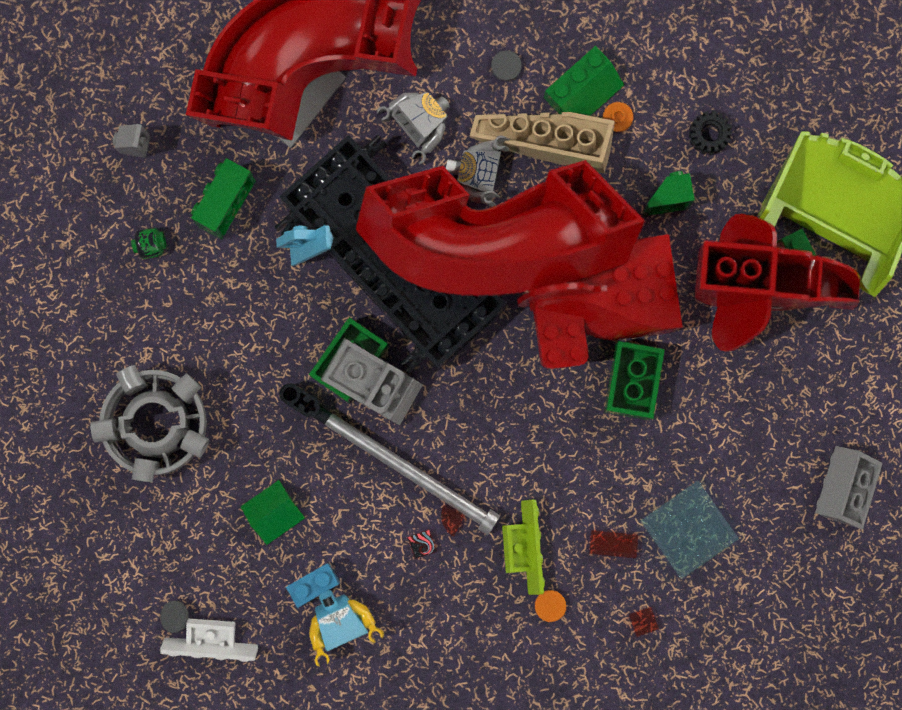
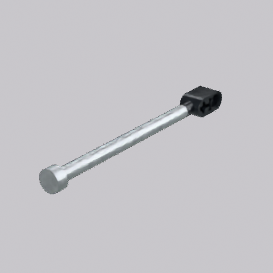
[279,383,500,535]

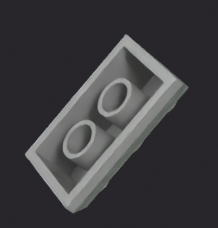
[815,446,883,530]

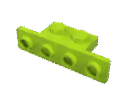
[502,499,545,595]

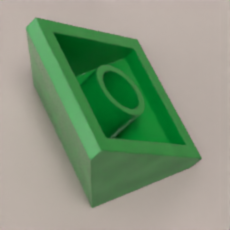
[240,480,305,545]

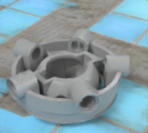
[91,365,209,483]

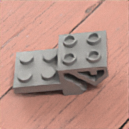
[321,339,423,425]

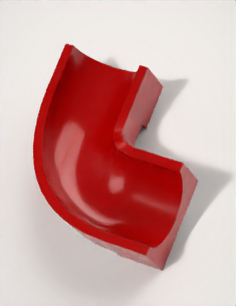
[186,0,422,141]
[356,160,645,295]

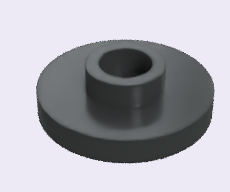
[491,50,521,81]
[160,601,189,633]

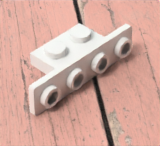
[160,619,258,662]

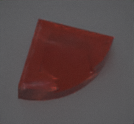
[441,505,464,537]

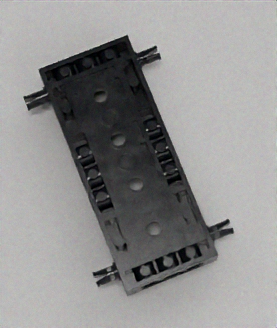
[274,134,507,374]

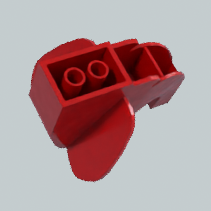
[695,214,860,352]

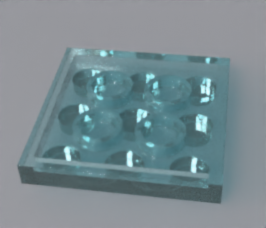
[640,481,739,579]

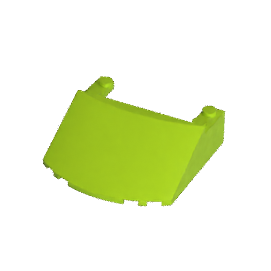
[757,132,902,297]

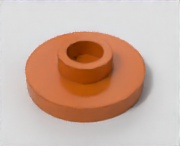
[603,102,633,132]
[535,590,566,622]

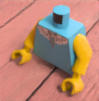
[309,591,384,667]

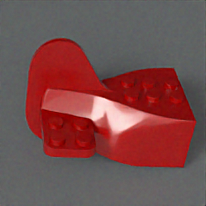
[517,234,683,369]

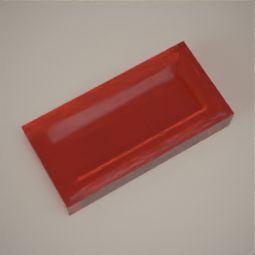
[589,530,638,558]

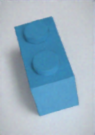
[286,563,341,608]

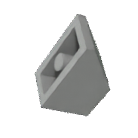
[113,124,150,158]

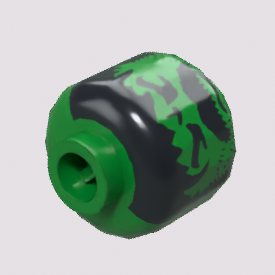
[131,227,167,259]

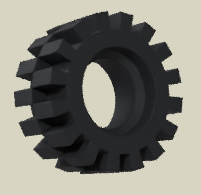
[688,111,732,155]

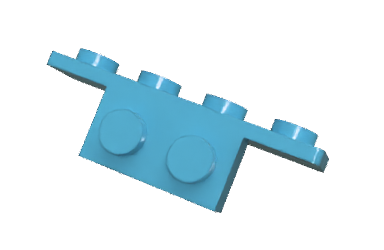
[276,225,333,266]

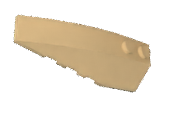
[470,112,615,174]

